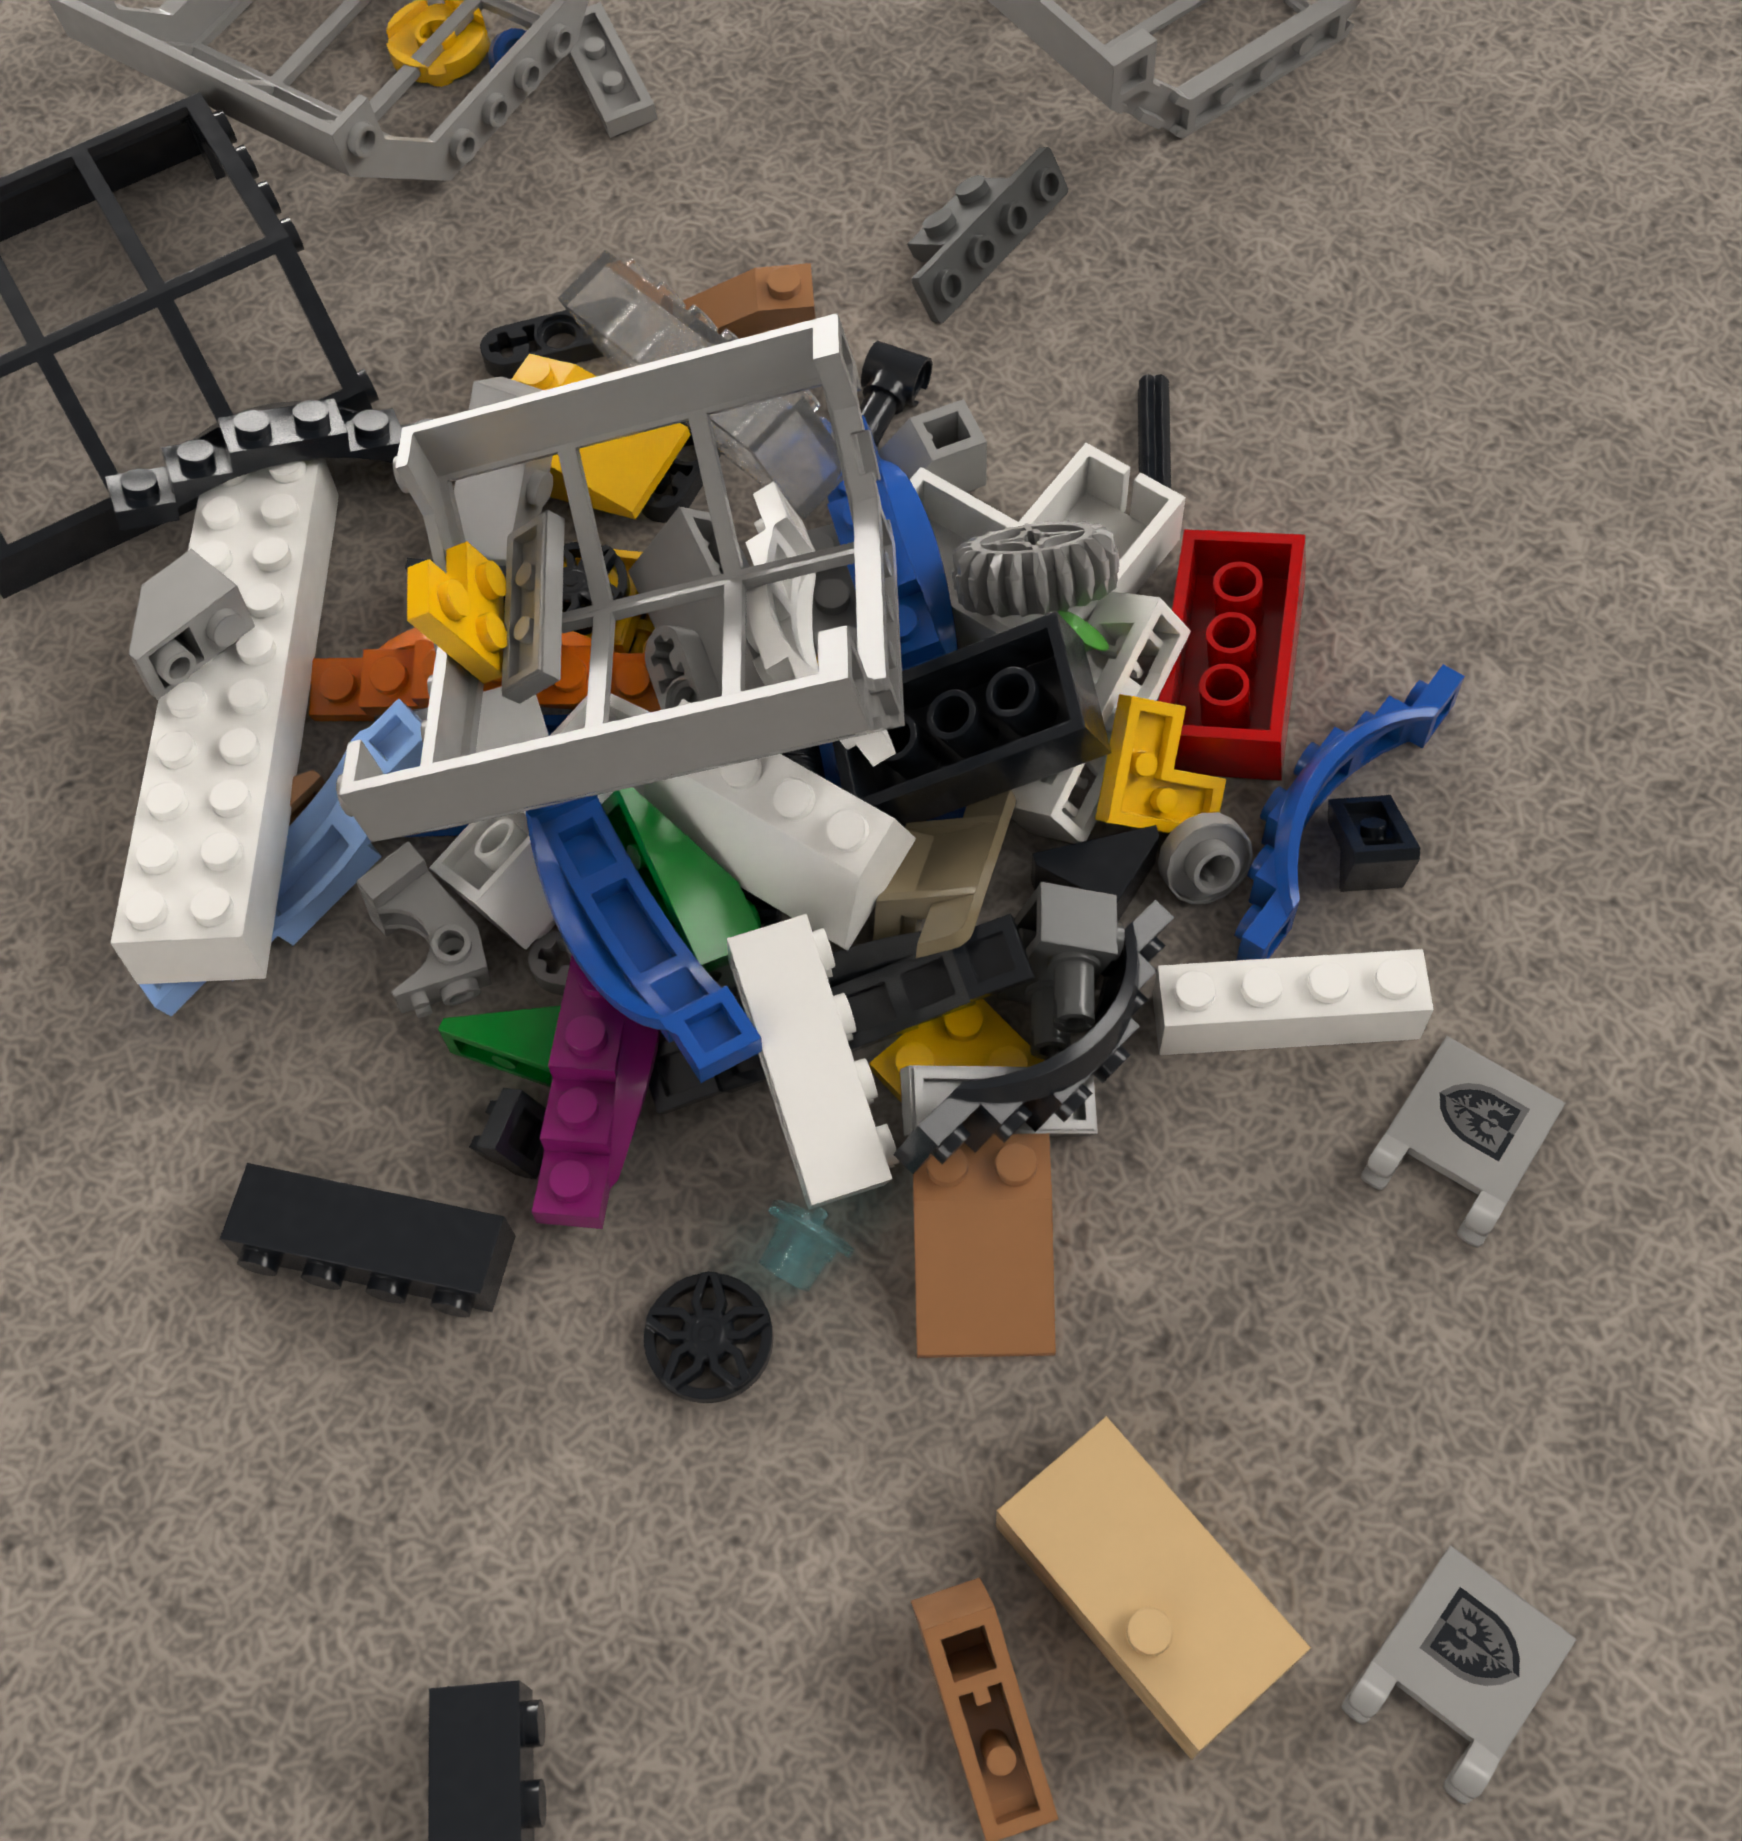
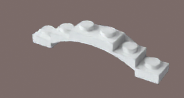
[745,481,896,767]

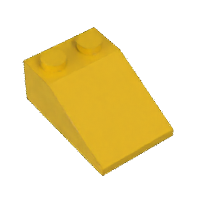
[511,354,691,520]

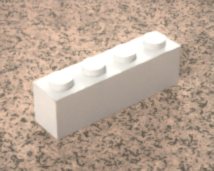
[1152,949,1434,1055]

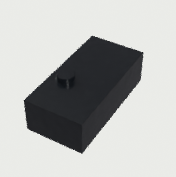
[832,611,1112,828]

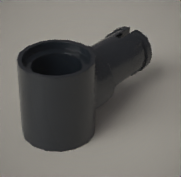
[860,340,933,448]

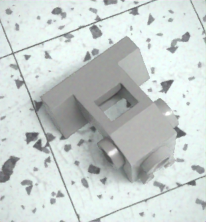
[356,841,492,1018]

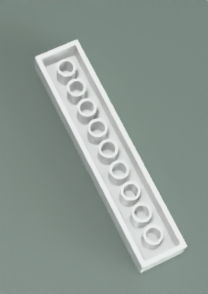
[111,458,339,984]

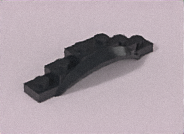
[105,399,434,531]
[893,900,1175,1174]
[649,914,1036,1114]

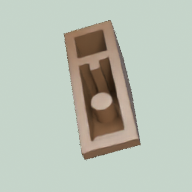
[651,263,816,362]
[911,1577,1059,1841]

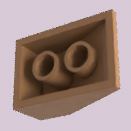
[913,1133,1056,1358]

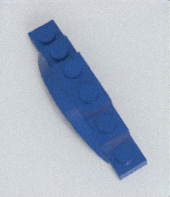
[810,415,958,671]
[1234,664,1465,961]
[526,795,762,1083]

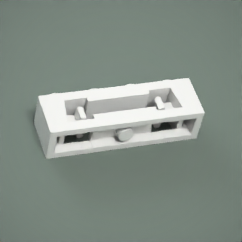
[1011,592,1191,844]

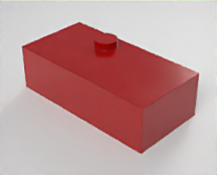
[1159,529,1306,781]

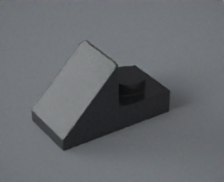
[1328,795,1421,892]

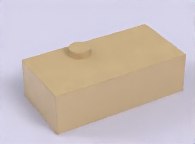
[996,1416,1311,1760]

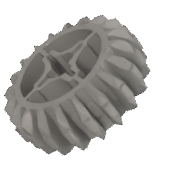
[951,520,1120,618]

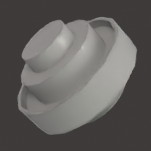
[1158,812,1253,904]

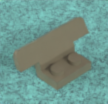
[873,790,1017,959]

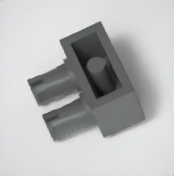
[997,882,1125,1060]

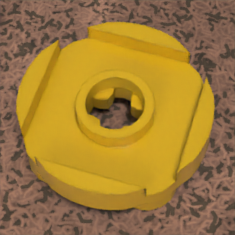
[386,0,490,87]

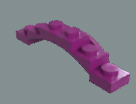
[532,956,661,1229]

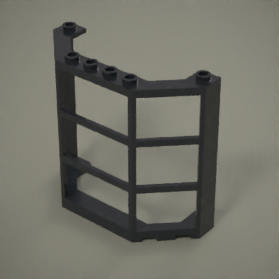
[0,92,379,599]

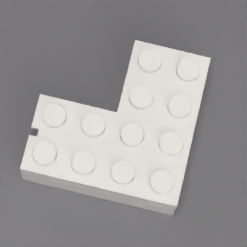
[910,443,1186,649]

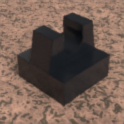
[469,1088,546,1179]

